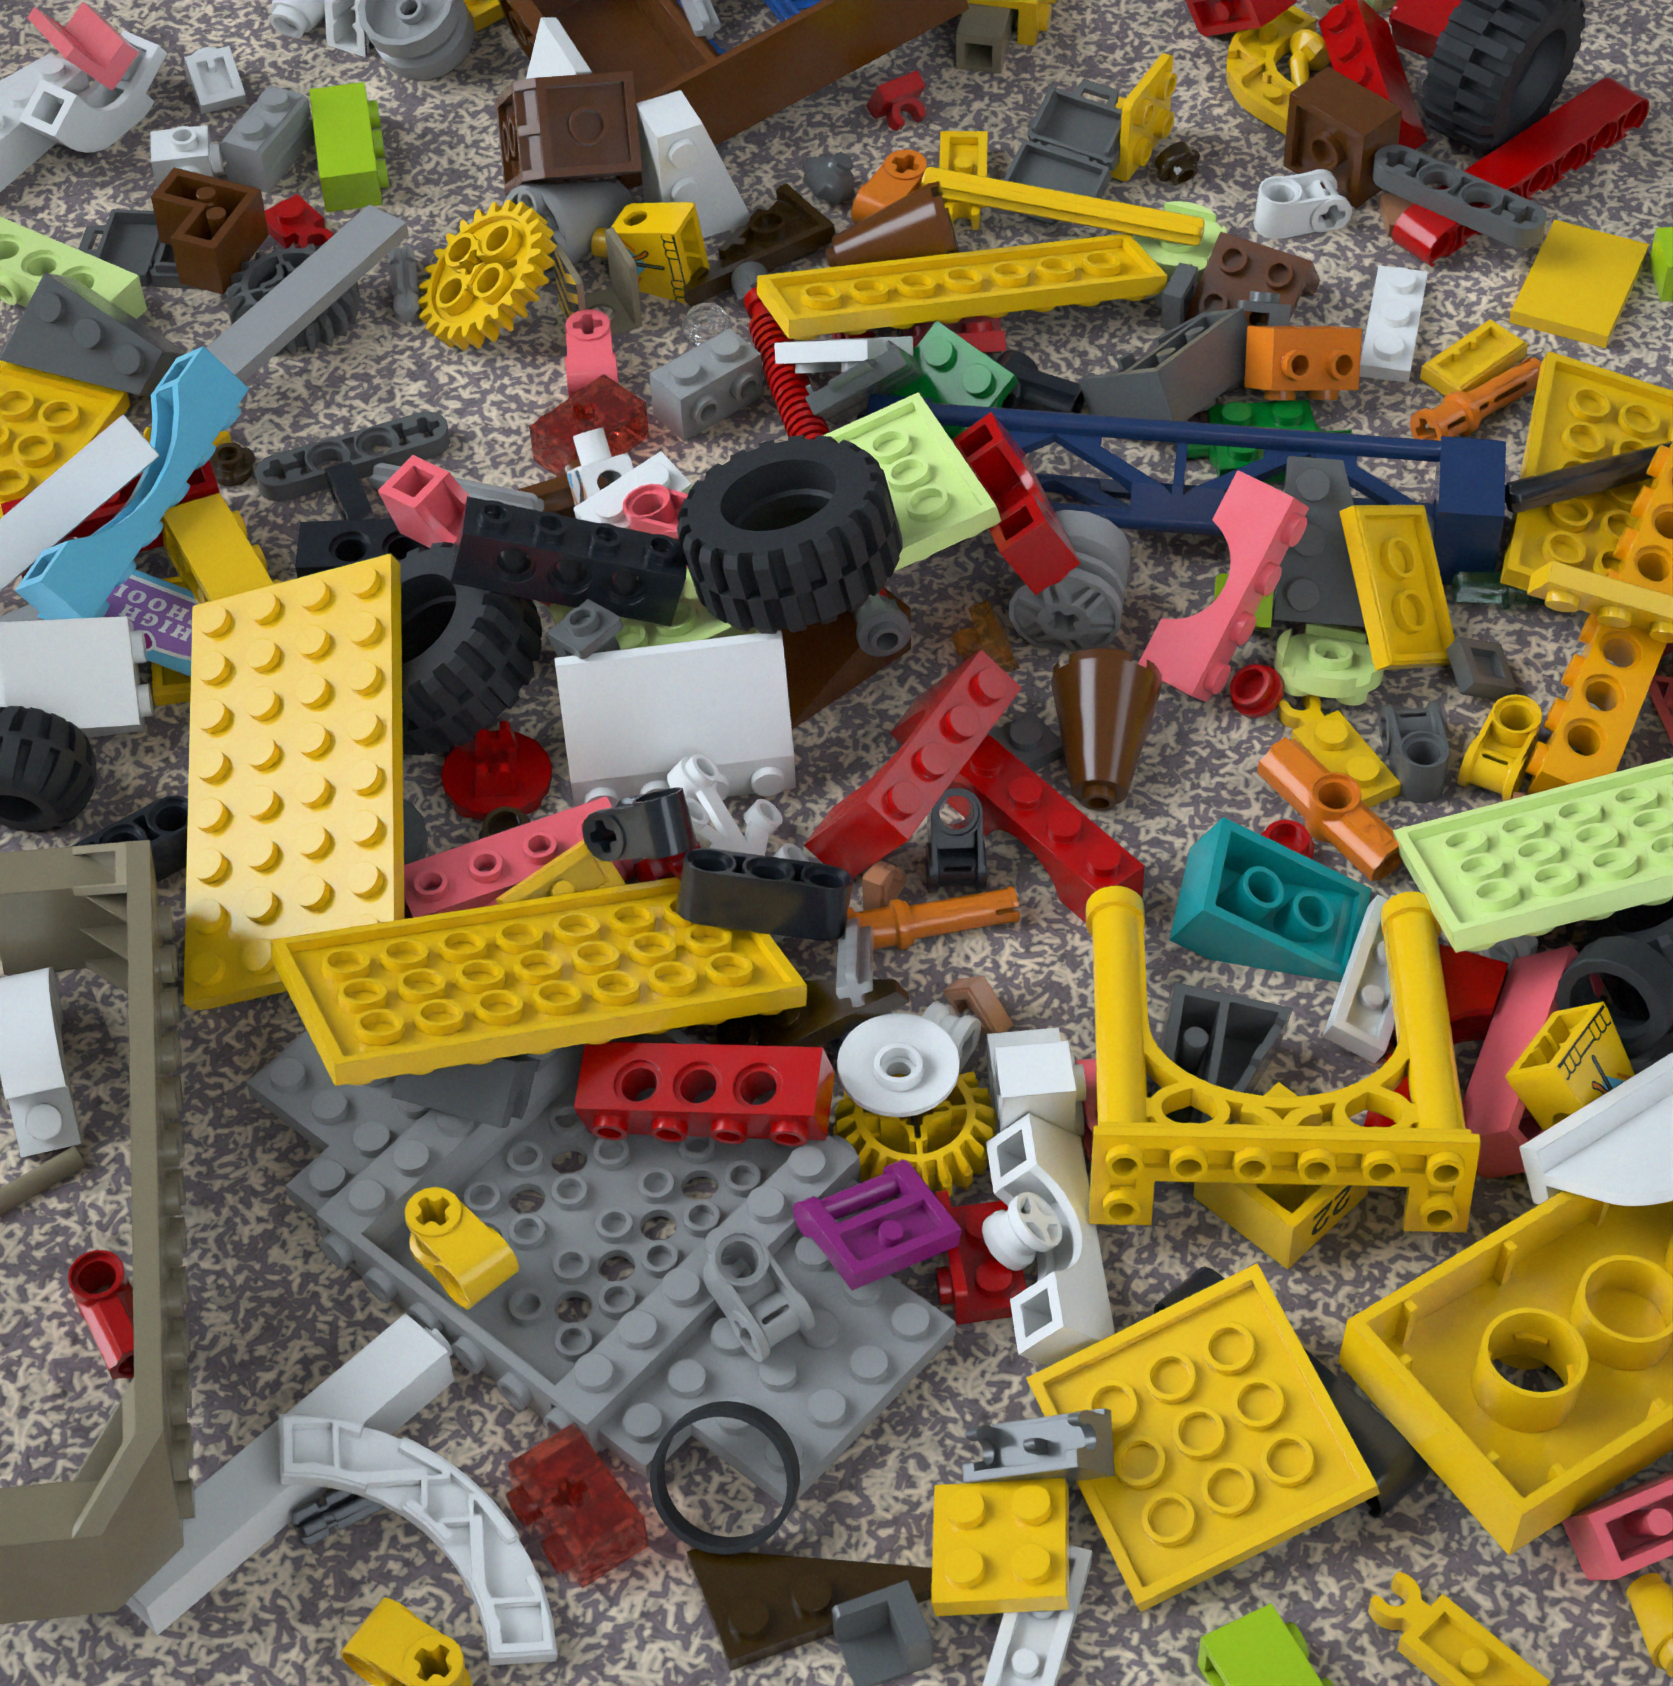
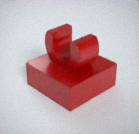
[866,70,926,131]

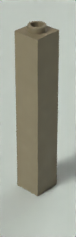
[956,3,1018,74]

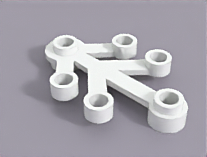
[667,754,809,942]

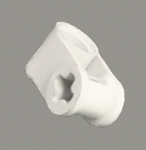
[1254,169,1352,239]

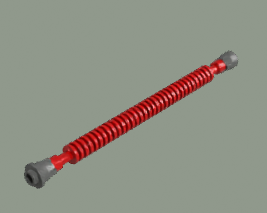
[731,262,912,657]

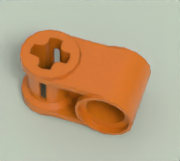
[851,149,927,224]

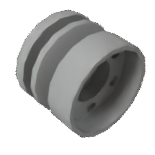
[1009,510,1131,652]

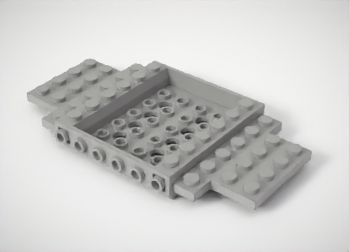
[246,1028,956,1506]

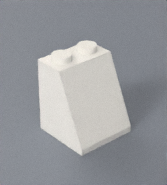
[0,616,153,738]

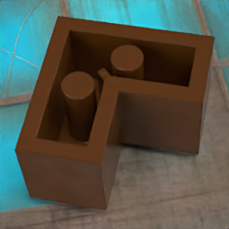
[151,167,269,295]

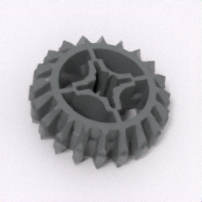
[226,242,361,357]

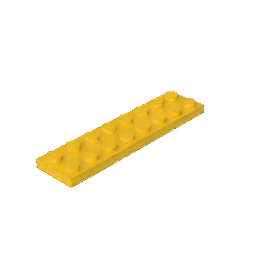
[757,234,1167,341]

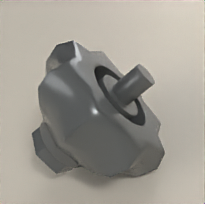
[803,152,855,206]

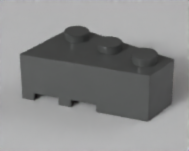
[0,273,187,396]
[1078,308,1248,422]
[1273,456,1365,627]
[1150,982,1293,1183]

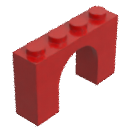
[803,650,1022,877]

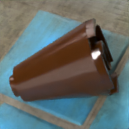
[826,181,960,267]
[1051,648,1162,811]

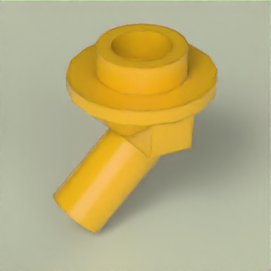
[1287,29,1330,87]

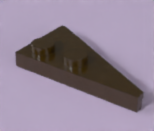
[683,183,836,307]
[717,979,910,1047]
[687,1548,932,1671]

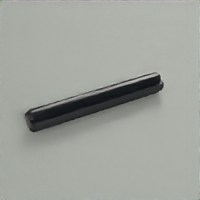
[1505,441,1673,513]

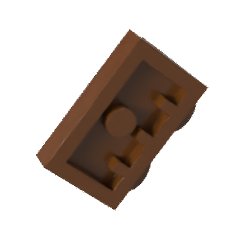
[1184,232,1321,326]

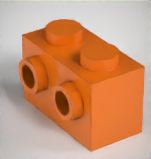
[1244,326,1362,400]

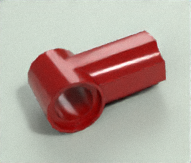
[68,1250,134,1380]

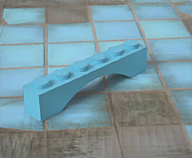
[15,346,249,620]

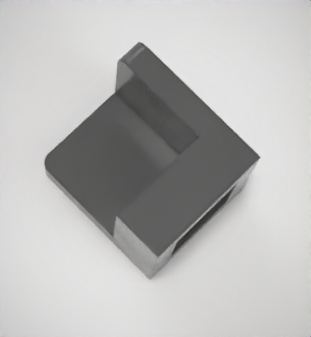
[832,1580,933,1686]

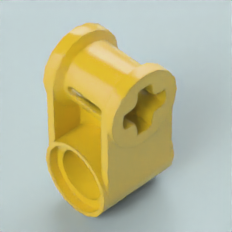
[1457,694,1542,801]
[404,1187,519,1310]
[340,1597,473,1686]

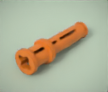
[1410,357,1541,441]
[845,886,1020,951]

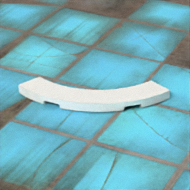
[279,1414,557,1666]

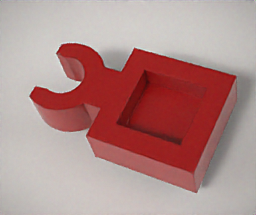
[265,194,334,249]

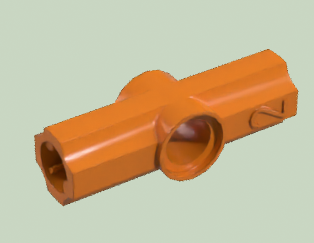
[1257,737,1403,882]

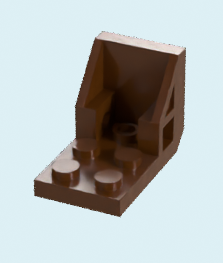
[495,71,642,195]

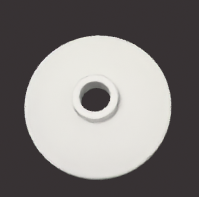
[837,1013,960,1117]

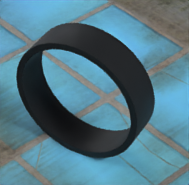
[650,1401,800,1554]

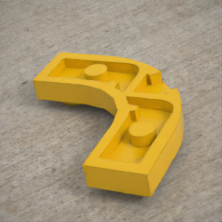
[1226,6,1317,135]

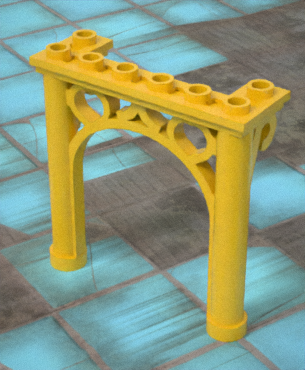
[1086,886,1481,1233]

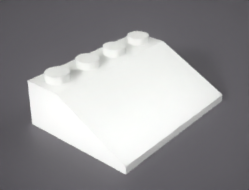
[554,630,796,808]

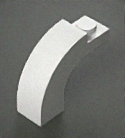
[19,30,167,153]
[0,967,82,1158]

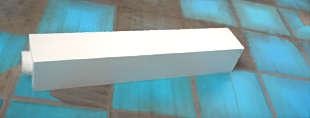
[125,1313,455,1636]

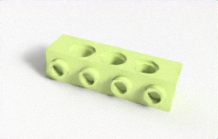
[0,217,147,319]

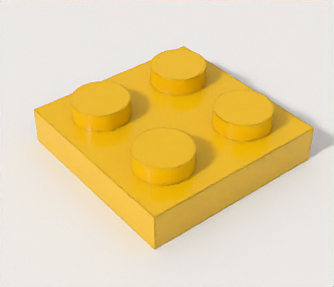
[931,1478,1069,1616]

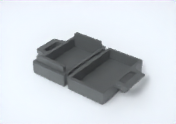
[1004,79,1122,225]
[78,209,199,289]
[805,340,924,425]

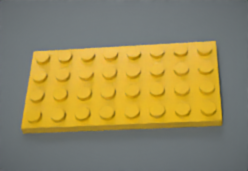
[183,554,405,1010]
[271,877,807,1086]

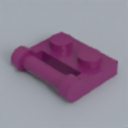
[793,1159,962,1291]

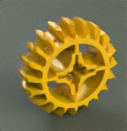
[833,1069,997,1200]

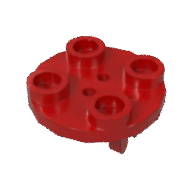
[441,721,553,820]

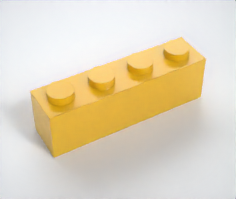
[161,493,281,604]

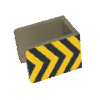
[553,227,642,336]

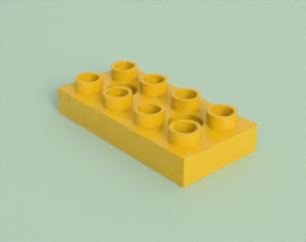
[1338,1191,1673,1555]

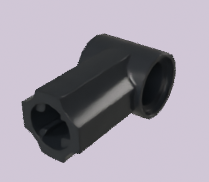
[996,350,1085,414]

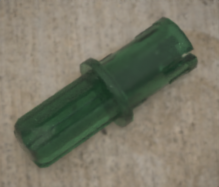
[1450,571,1545,610]

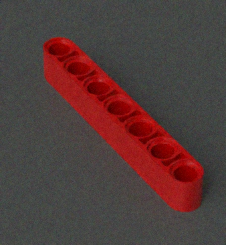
[1392,77,1650,267]

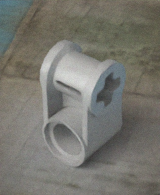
[703,1230,815,1362]

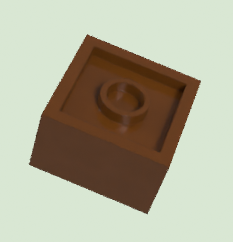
[1283,67,1402,209]

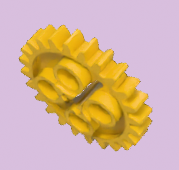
[418,200,557,351]

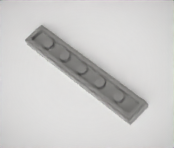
[206,205,409,383]

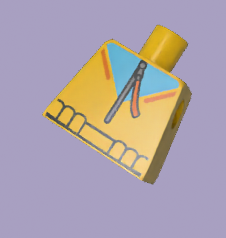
[591,202,710,304]
[1505,1001,1635,1131]

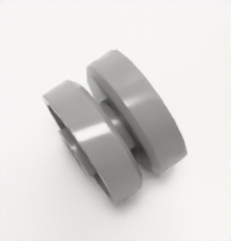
[358,0,475,81]

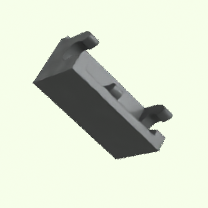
[391,1055,540,1128]
[963,1408,1115,1483]

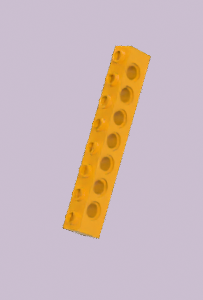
[1524,442,1673,795]

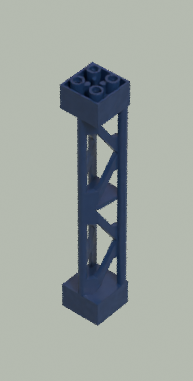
[856,394,1506,589]

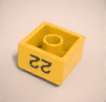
[1193,1082,1369,1270]

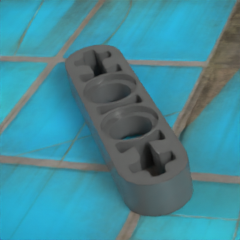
[1372,144,1547,248]
[255,411,450,502]

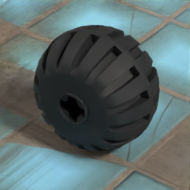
[0,706,97,832]

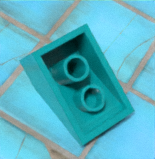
[1169,817,1372,983]

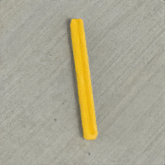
[921,167,1205,247]

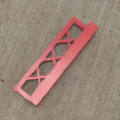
[27,2,139,91]

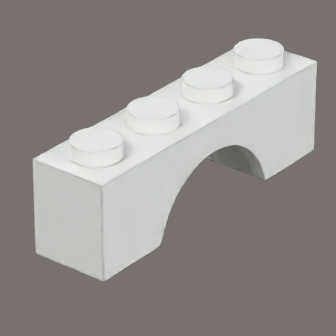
[986,1113,1115,1367]

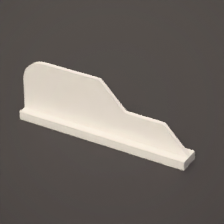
[1519,1052,1673,1206]

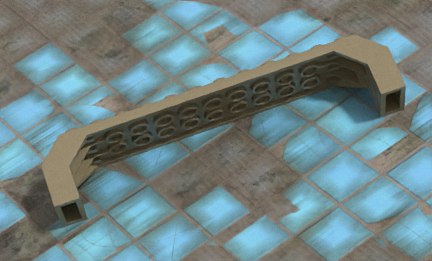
[0,840,195,1624]

